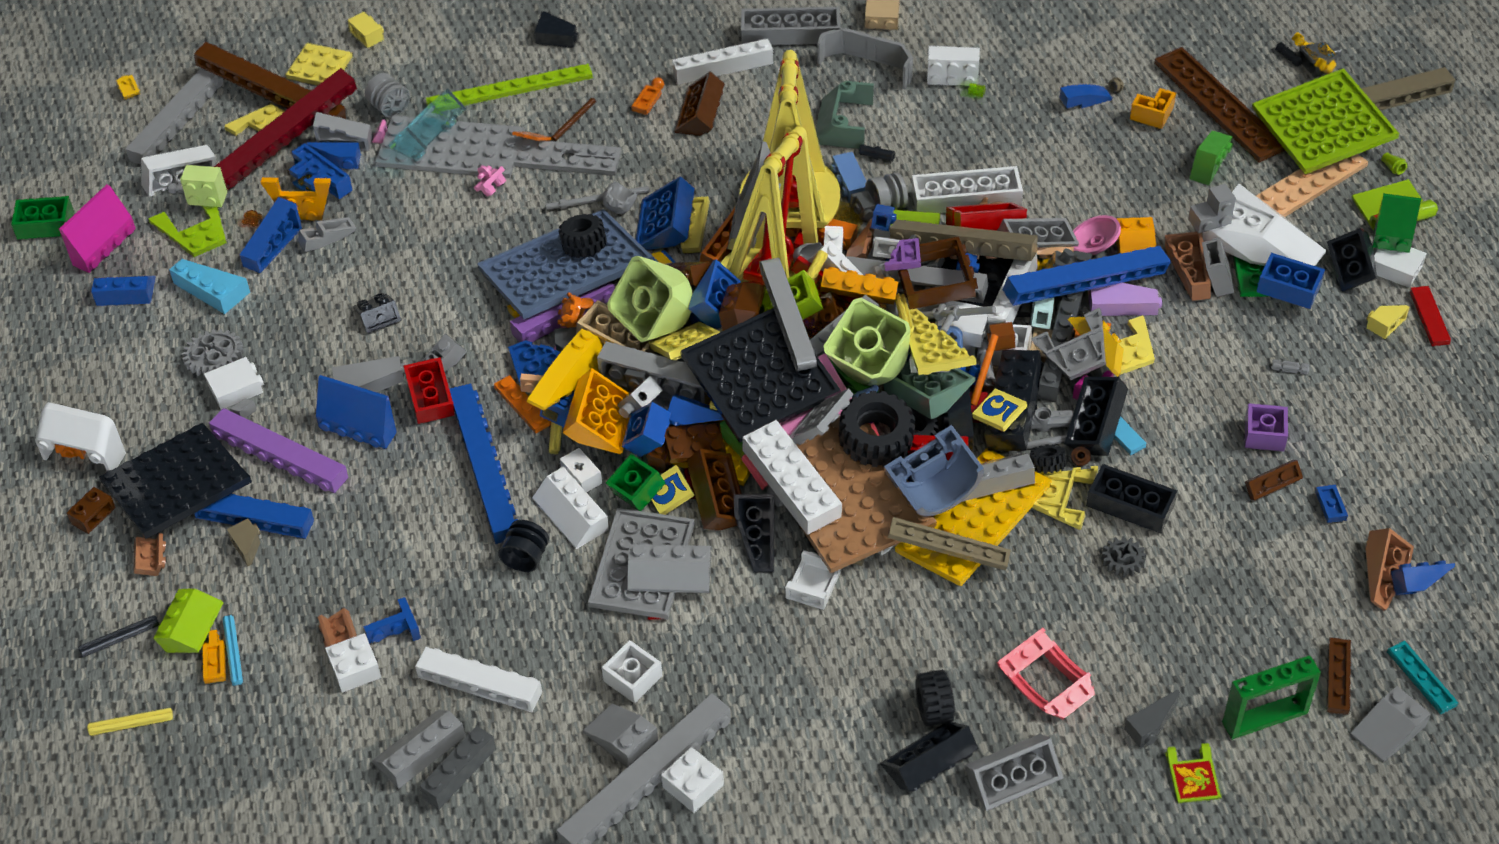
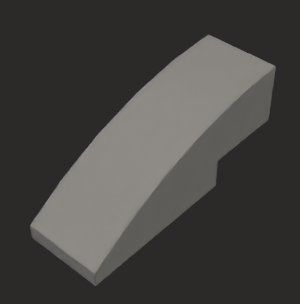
[297,217,356,252]

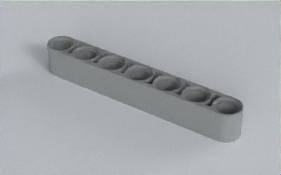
[759,257,817,371]

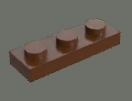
[1245,460,1303,500]

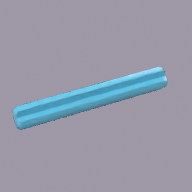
[222,615,243,686]

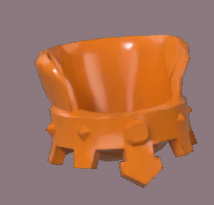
[557,292,594,328]

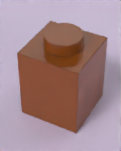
[986,322,1016,351]

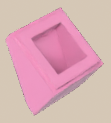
[372,120,387,143]

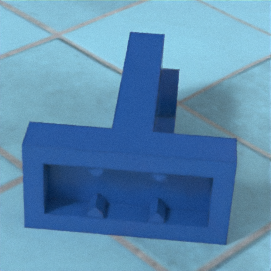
[363,597,421,643]

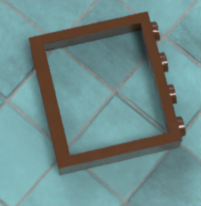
[897,237,978,310]

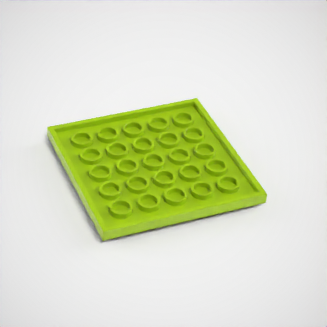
[1252,68,1399,174]

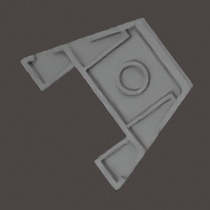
[1031,308,1106,380]

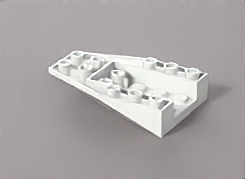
[1203,184,1326,266]

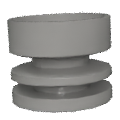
[364,73,410,118]
[865,172,908,210]

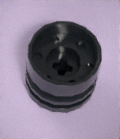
[498,520,549,573]

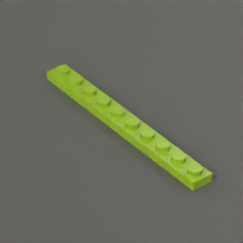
[426,63,593,113]

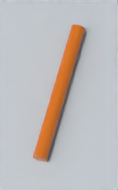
[971,334,998,405]

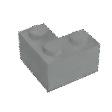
[1188,183,1236,234]

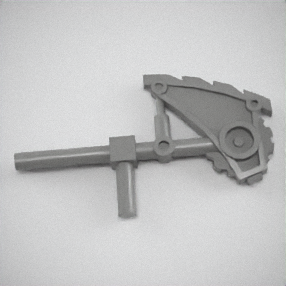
[898,303,996,333]

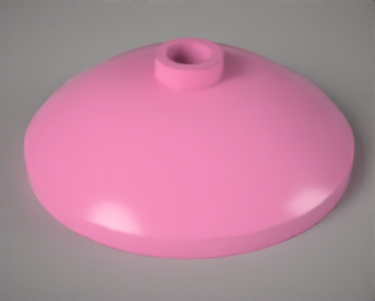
[1073,215,1121,255]

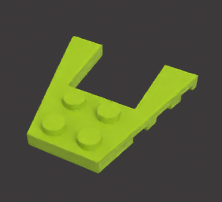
[148,206,227,257]

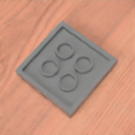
[790,388,854,445]

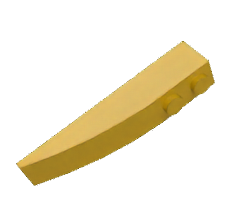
[527,329,603,410]

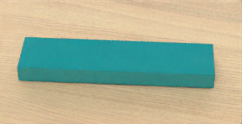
[1387,640,1459,715]

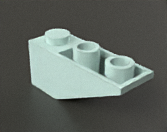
[1029,297,1054,330]

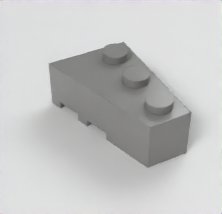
[313,112,372,151]

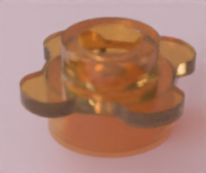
[242,210,262,227]

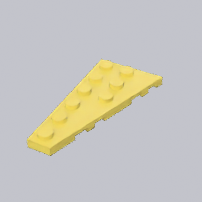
[899,308,977,375]

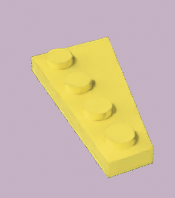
[681,196,710,253]

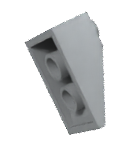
[1350,686,1431,763]
[583,703,658,768]

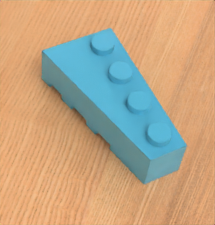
[169,259,250,314]

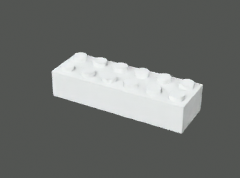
[911,166,1023,213]
[743,420,842,535]

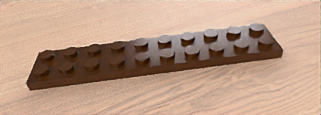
[1154,47,1286,163]

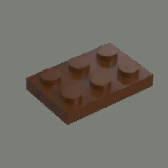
[664,422,727,463]

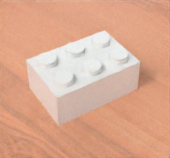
[927,46,980,86]

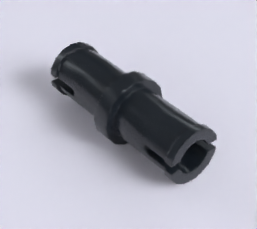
[859,144,895,162]

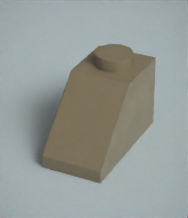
[227,519,261,566]

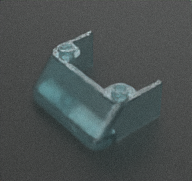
[388,88,467,159]

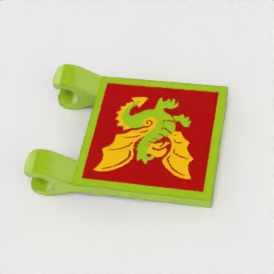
[1165,743,1221,803]

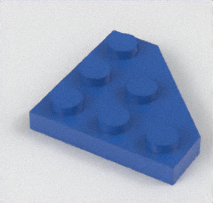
[508,340,561,386]

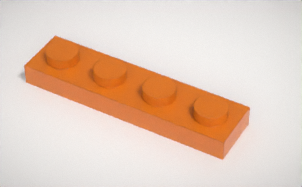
[494,375,551,434]

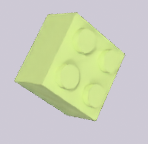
[180,165,227,207]

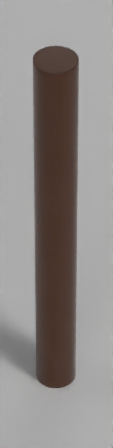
[551,97,596,142]

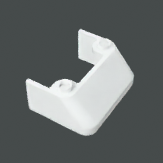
[35,403,126,471]

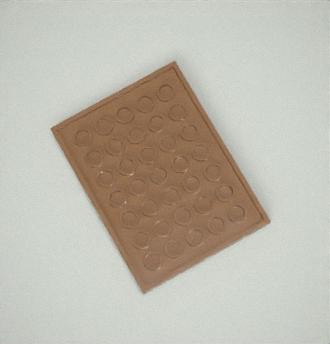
[789,416,937,573]

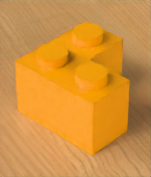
[1130,88,1176,129]

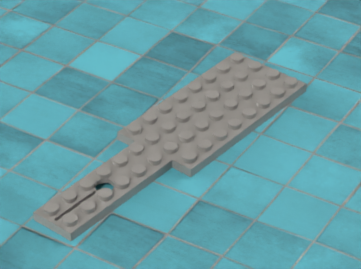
[375,116,622,179]

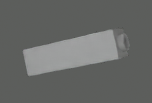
[332,356,405,392]

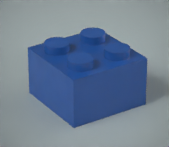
[621,402,671,457]

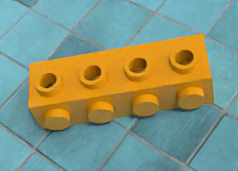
[820,267,898,305]

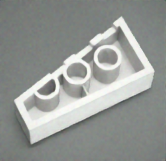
[141,145,216,197]

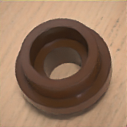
[1071,447,1091,466]

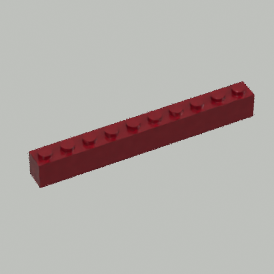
[214,68,357,190]

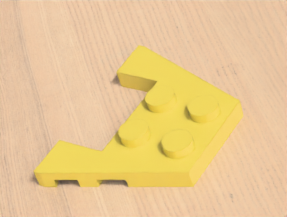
[224,104,284,136]
[1119,315,1155,374]
[1032,466,1098,530]

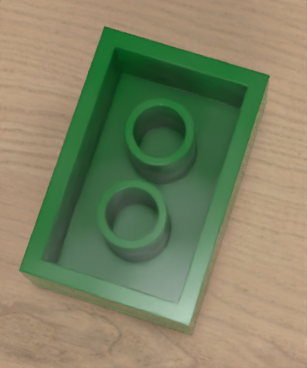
[11,196,74,240]

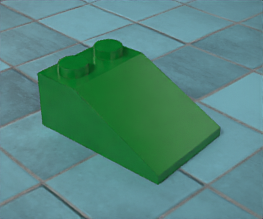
[1372,193,1421,253]

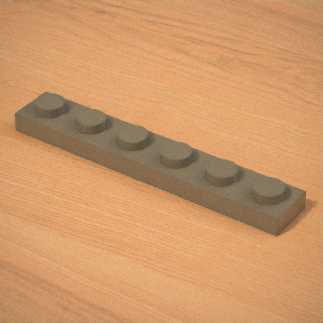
[888,517,1011,571]

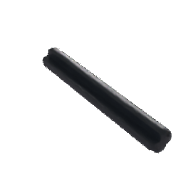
[78,615,159,657]

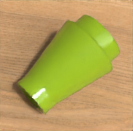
[1381,152,1407,175]

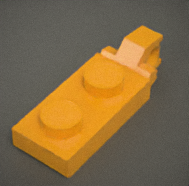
[203,630,226,684]

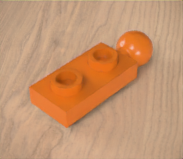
[632,77,664,115]

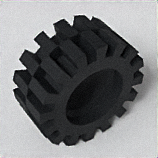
[1030,444,1066,474]

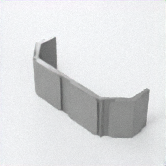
[817,28,913,90]

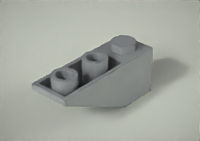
[422,334,467,372]

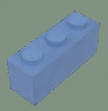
[830,152,866,203]

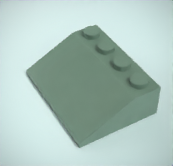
[883,360,975,419]

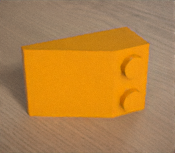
[1116,217,1156,254]

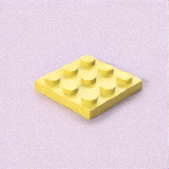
[286,43,353,85]
[649,322,720,360]

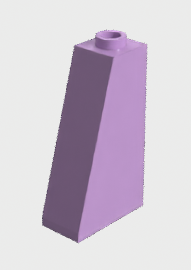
[1088,283,1162,316]

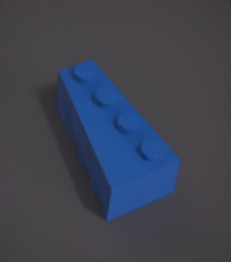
[240,197,302,273]

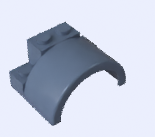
[884,425,984,516]

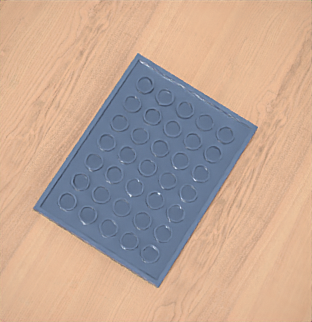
[477,209,653,319]

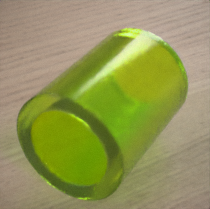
[968,83,986,97]

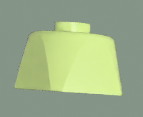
[607,256,693,342]
[824,298,910,386]

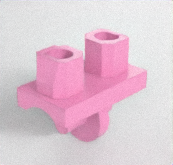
[473,165,506,196]

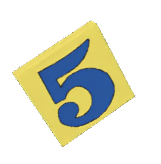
[972,388,1027,432]
[652,465,695,515]

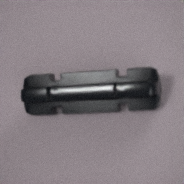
[1275,42,1303,67]

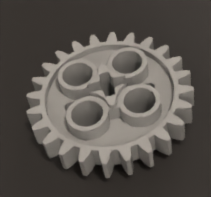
[182,329,244,377]

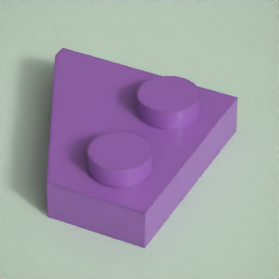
[885,238,921,271]

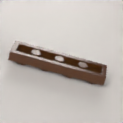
[1327,637,1351,715]

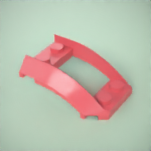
[997,628,1095,719]

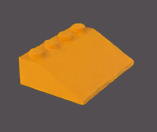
[562,368,629,454]

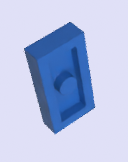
[1315,484,1348,523]

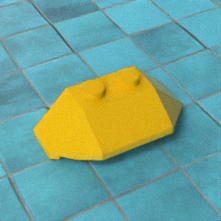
[1068,317,1124,377]

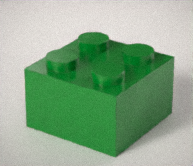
[606,454,666,511]

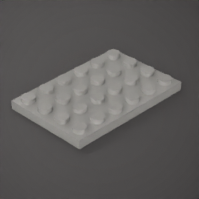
[588,508,695,620]

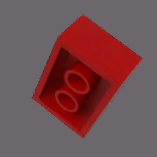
[403,357,455,424]

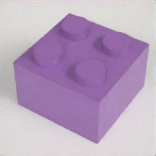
[1245,403,1288,452]

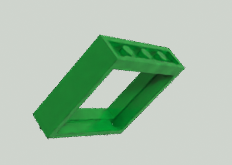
[1222,655,1321,740]

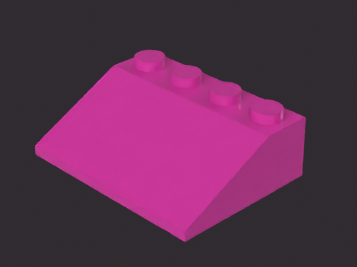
[59,184,136,273]

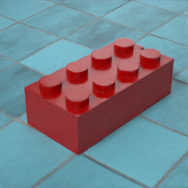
[946,202,1027,231]

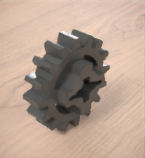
[1101,536,1146,577]

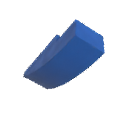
[1059,84,1112,108]

